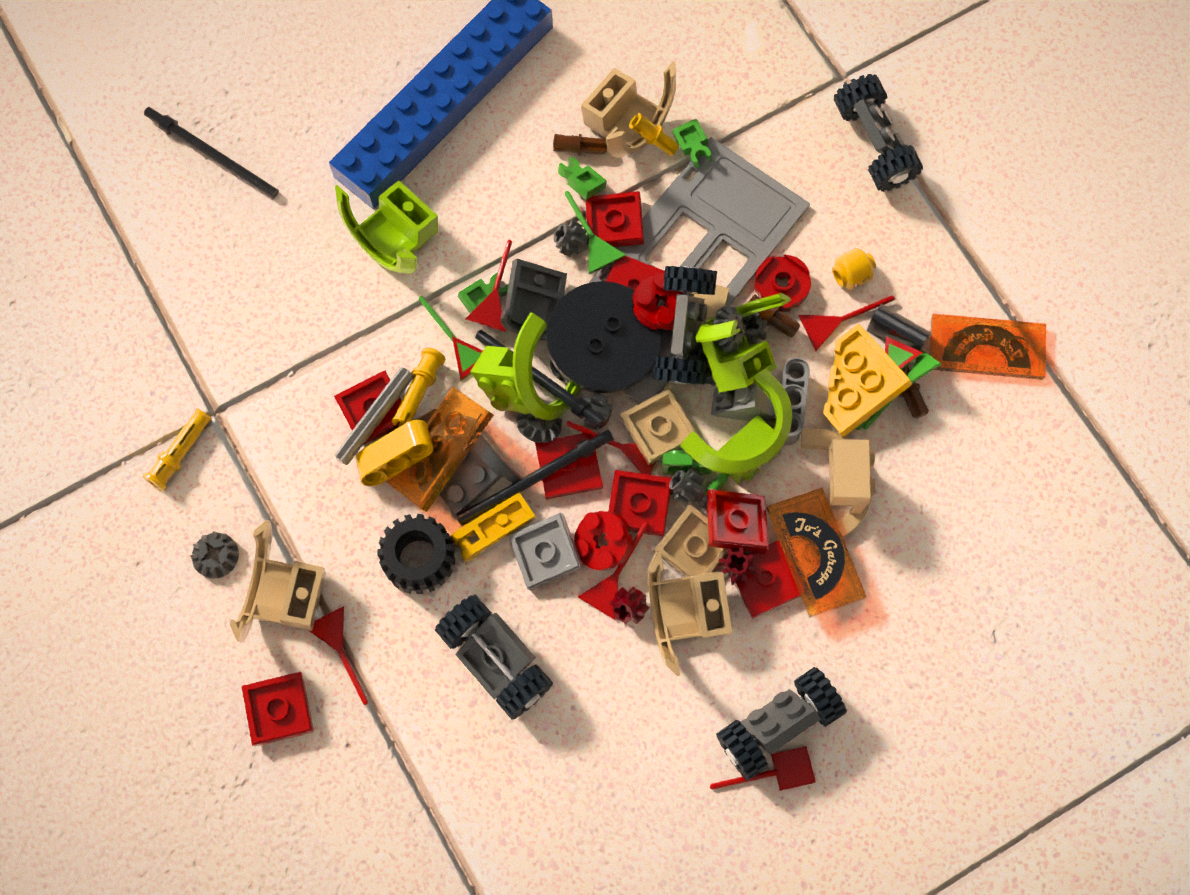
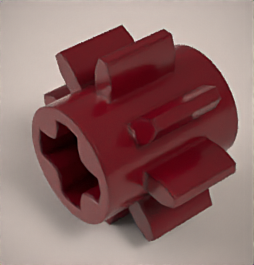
[719,547,756,585]
[610,586,650,625]

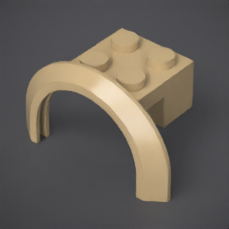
[581,61,676,158]
[801,429,875,542]
[230,520,326,643]
[648,552,733,676]

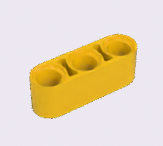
[355,420,433,487]

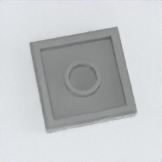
[508,512,583,591]

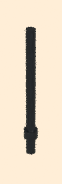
[144,106,279,199]
[475,330,607,429]
[456,429,614,526]

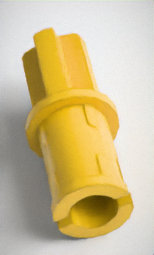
[629,113,679,156]

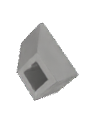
[711,383,776,421]

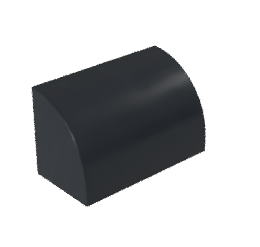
[866,304,931,351]

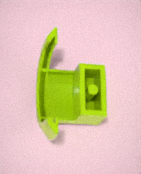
[335,180,438,274]
[695,293,791,393]
[470,313,581,420]
[680,368,792,485]

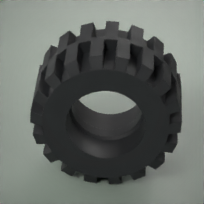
[377,514,456,594]

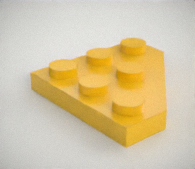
[823,323,912,438]

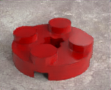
[754,255,811,312]
[632,273,684,331]
[574,511,633,571]

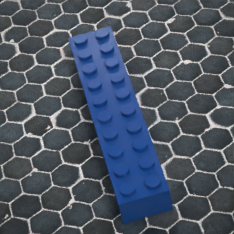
[328,0,553,210]

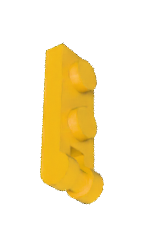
[450,492,536,562]

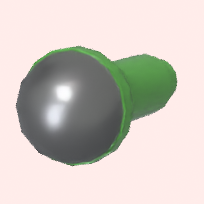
[698,473,730,508]

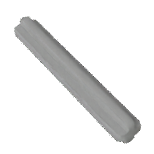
[334,367,413,465]

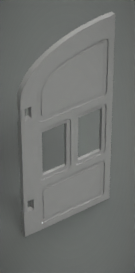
[589,136,810,404]

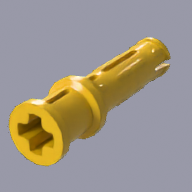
[392,347,446,428]
[142,408,212,491]

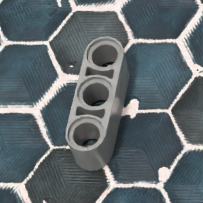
[775,358,810,445]

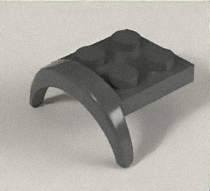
[500,259,567,340]
[434,426,523,515]

